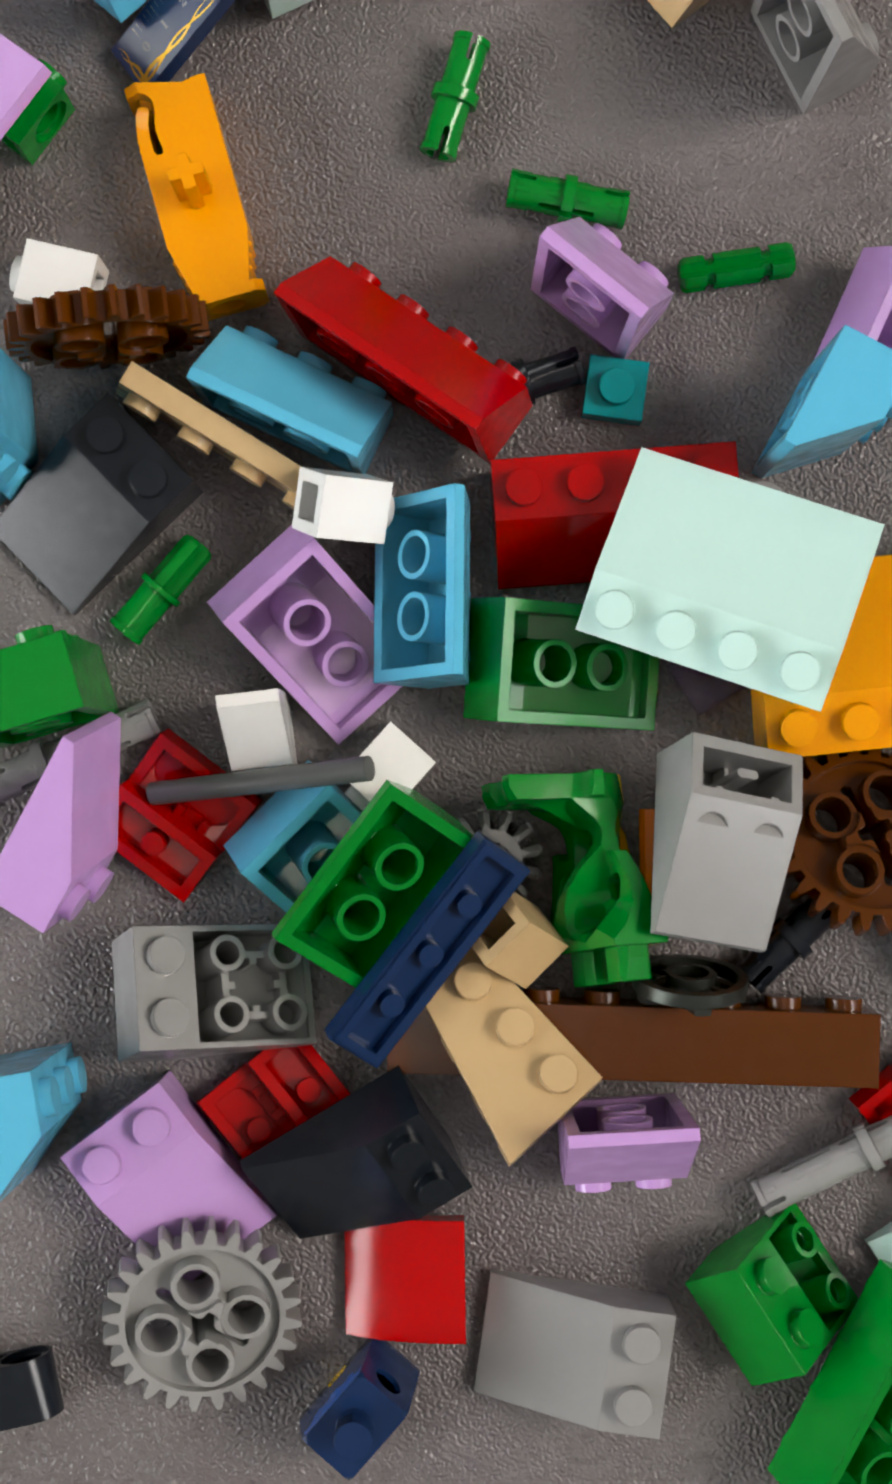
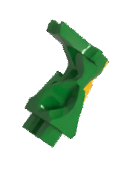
[481,769,668,988]

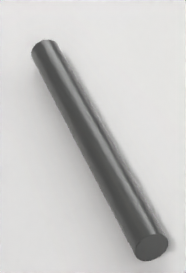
[146,756,375,806]

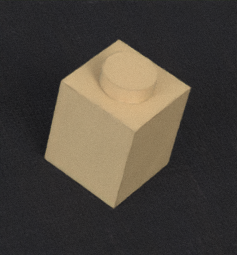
[472,892,569,989]

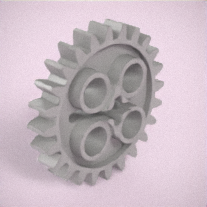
[102,1216,302,1412]

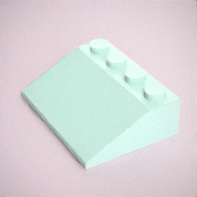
[575,447,885,712]

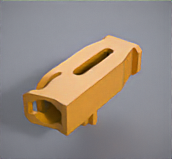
[124,73,270,321]

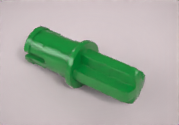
[109,534,212,645]

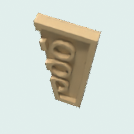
[424,947,603,1167]

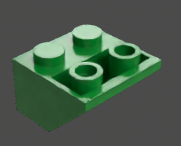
[685,1203,858,1386]

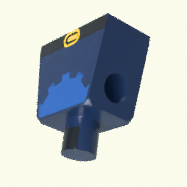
[299,1338,420,1480]

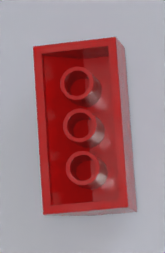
[274,256,533,464]
[489,441,739,590]

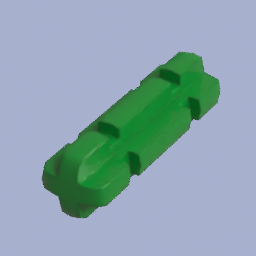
[677,242,796,293]

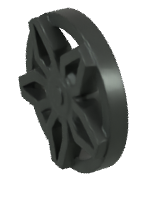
[632,954,748,1017]

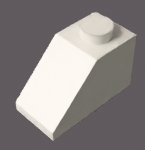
[215,688,297,772]

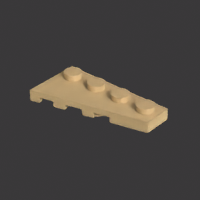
[116,361,302,510]

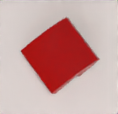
[117,728,263,903]
[196,1045,350,1159]
[344,1215,466,1344]

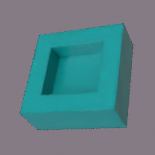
[581,354,650,426]

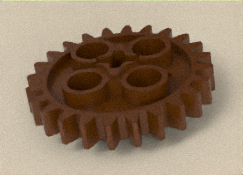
[3,284,210,370]
[786,749,892,936]

